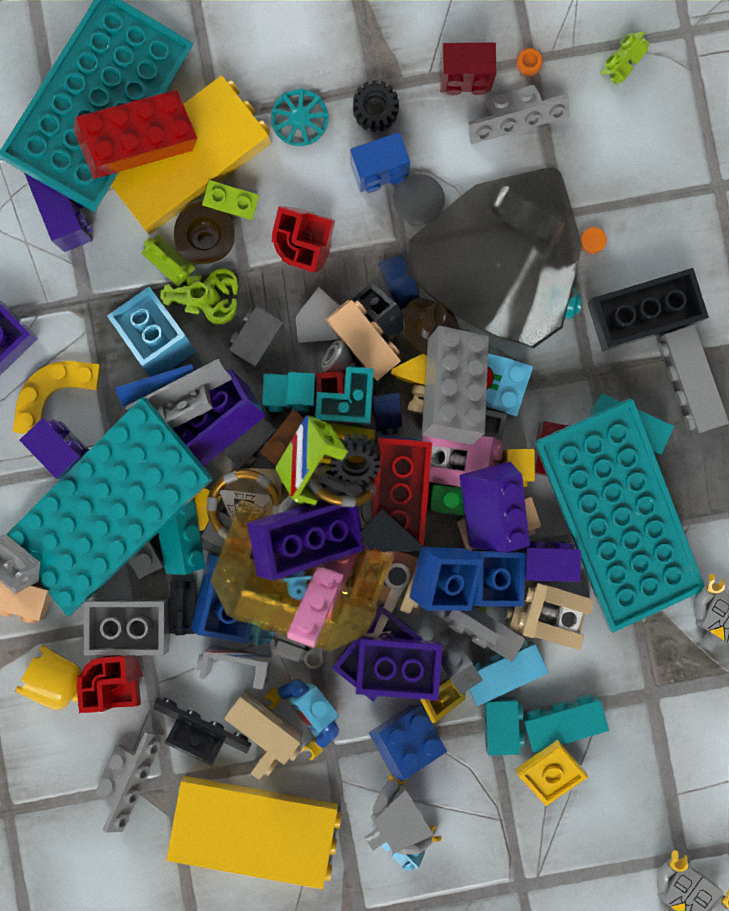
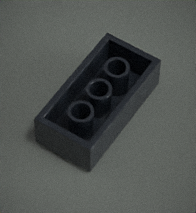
[587,268,709,352]

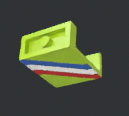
[275,415,348,505]

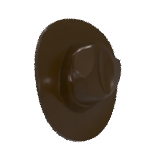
[174,202,235,264]
[403,298,459,355]

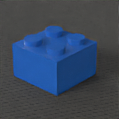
[350,132,410,193]
[409,547,483,611]
[471,551,525,607]
[368,705,447,780]

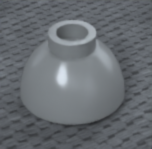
[321,340,356,373]

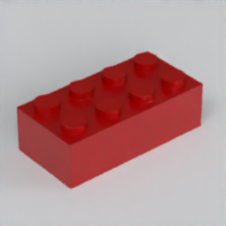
[74,90,197,179]
[371,438,432,547]

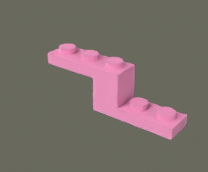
[287,552,358,647]

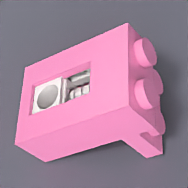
[422,436,503,488]

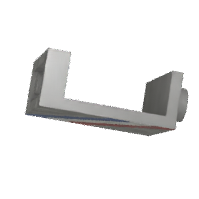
[196,645,272,690]

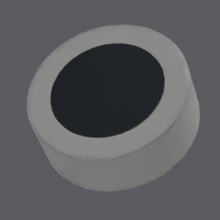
[384,563,411,590]

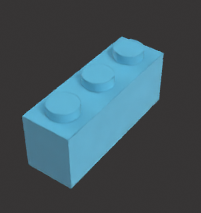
[469,640,549,706]

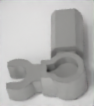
[274,631,332,669]

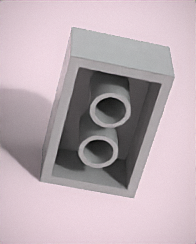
[84,599,169,655]

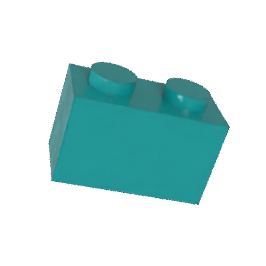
[484,697,524,756]

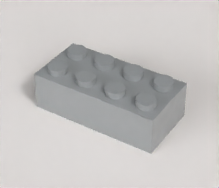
[422,326,489,445]

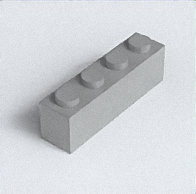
[658,324,729,435]

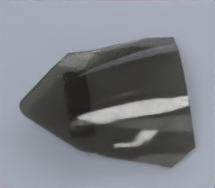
[406,167,582,348]

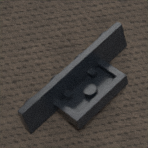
[153,698,252,766]

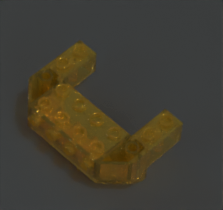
[211,498,393,651]

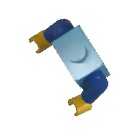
[262,679,339,760]

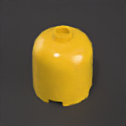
[15,645,82,711]

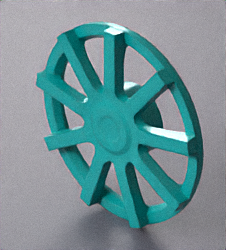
[271,88,328,147]

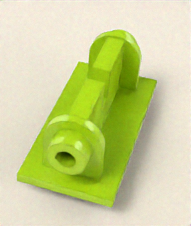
[600,31,649,85]
[202,180,259,220]
[141,234,196,287]

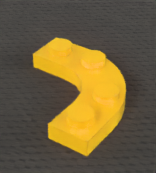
[13,361,101,434]

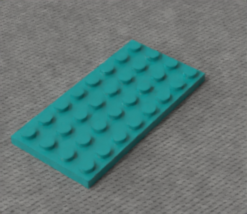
[0,0,194,213]
[6,398,213,617]
[534,399,705,633]

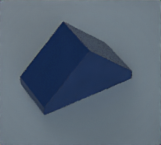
[378,254,419,310]

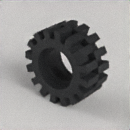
[353,80,399,132]
[331,433,381,485]

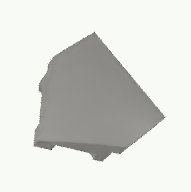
[296,286,342,343]

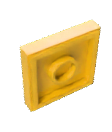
[515,740,588,806]

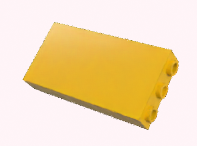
[112,75,271,236]
[166,776,342,889]

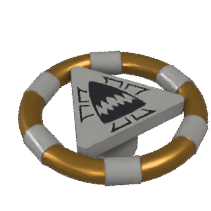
[306,464,376,507]
[206,469,282,546]

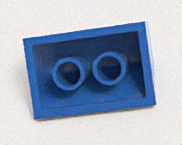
[115,364,197,413]
[191,553,263,644]

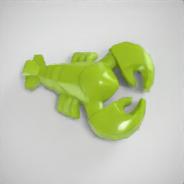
[161,268,239,325]

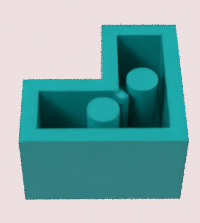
[315,367,374,424]
[262,372,316,414]

